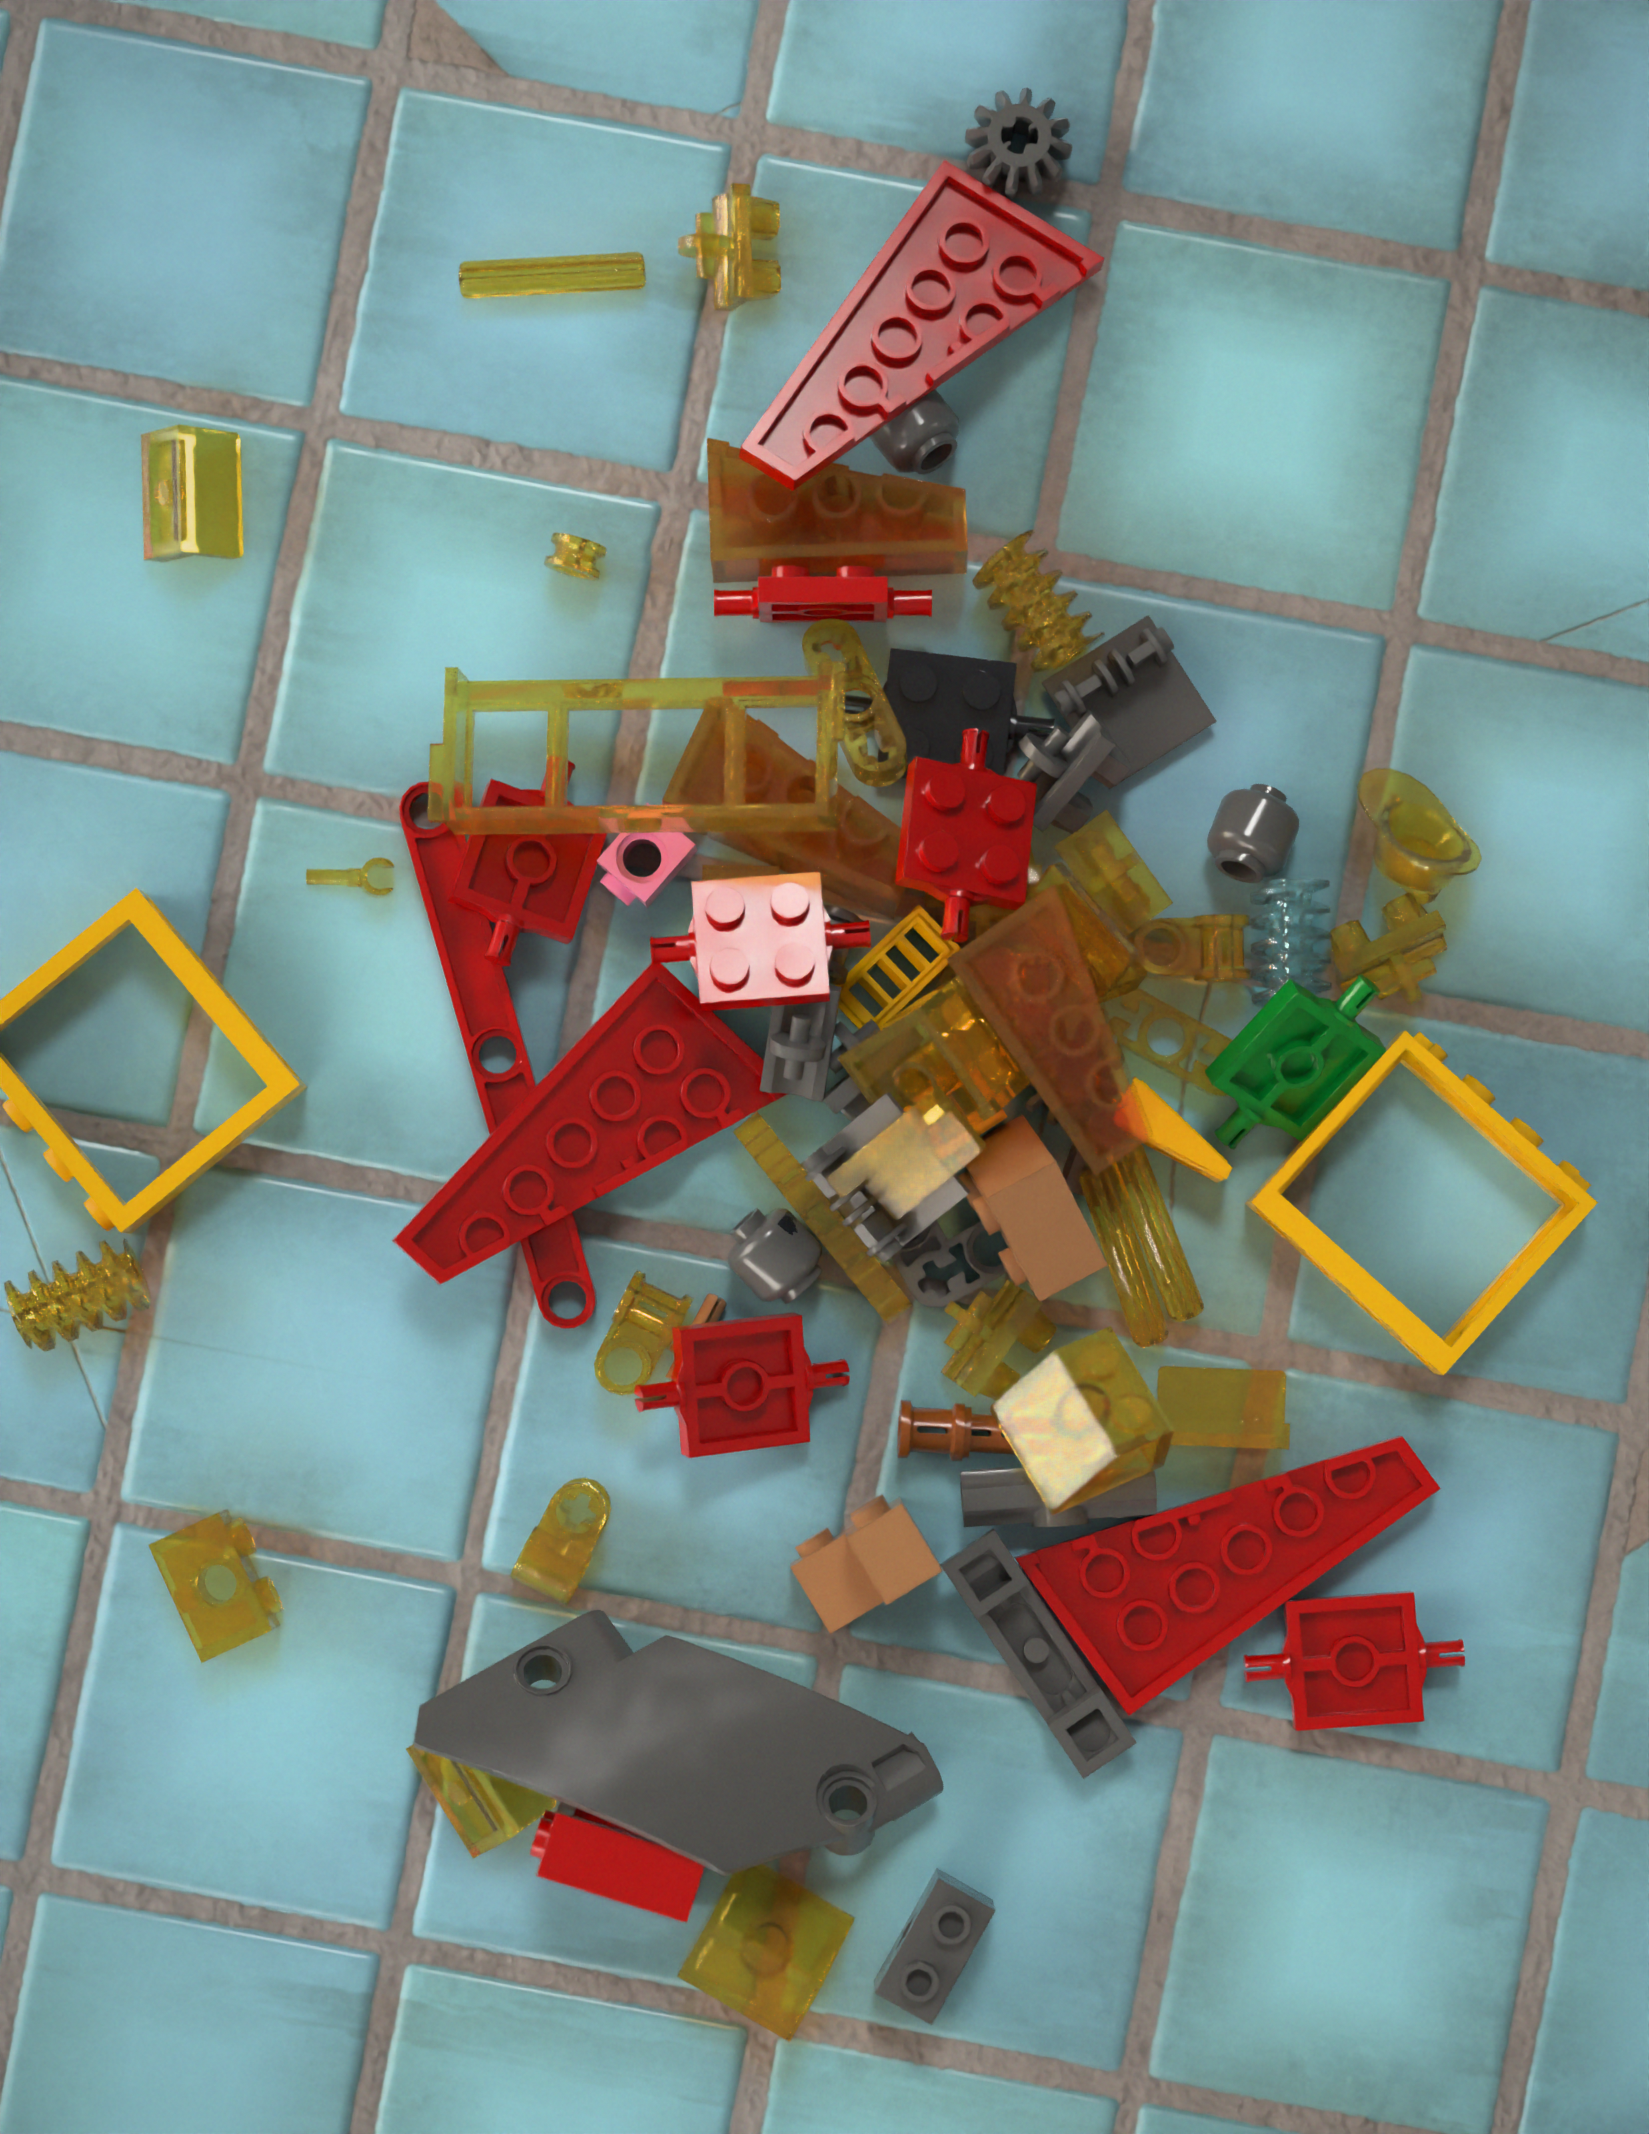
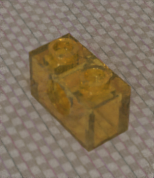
[148,1509,283,1663]

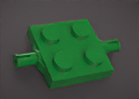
[1205,974,1387,1150]

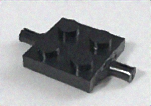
[837,648,1055,779]

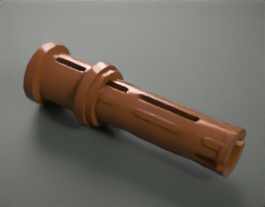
[897,1400,1093,1461]

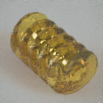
[972,530,1105,673]
[4,1238,151,1352]

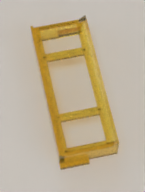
[428,661,846,834]

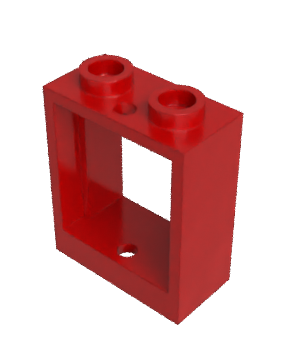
[530,1802,705,1923]

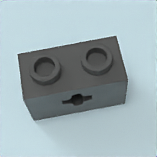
[874,1868,995,2025]

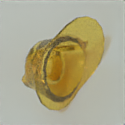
[1357,768,1482,905]

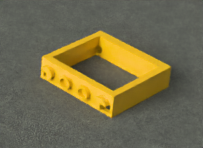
[0,888,307,1234]
[1245,1030,1598,1375]

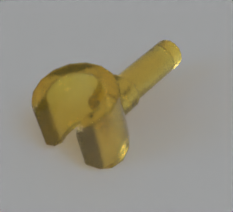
[306,857,395,898]

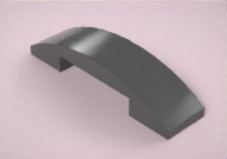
[940,1528,1137,1779]

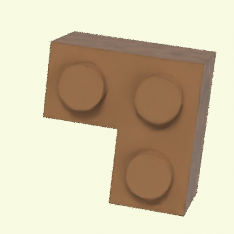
[956,1115,1108,1302]
[790,1494,943,1634]

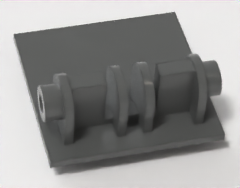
[1042,615,1217,790]
[800,1091,970,1263]

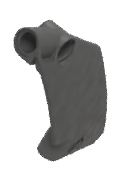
[414,1610,944,1876]

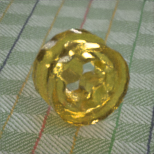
[544,533,607,581]

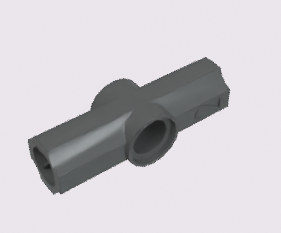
[960,1458,1157,1527]

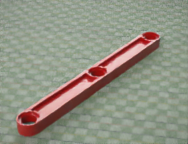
[399,781,597,1329]

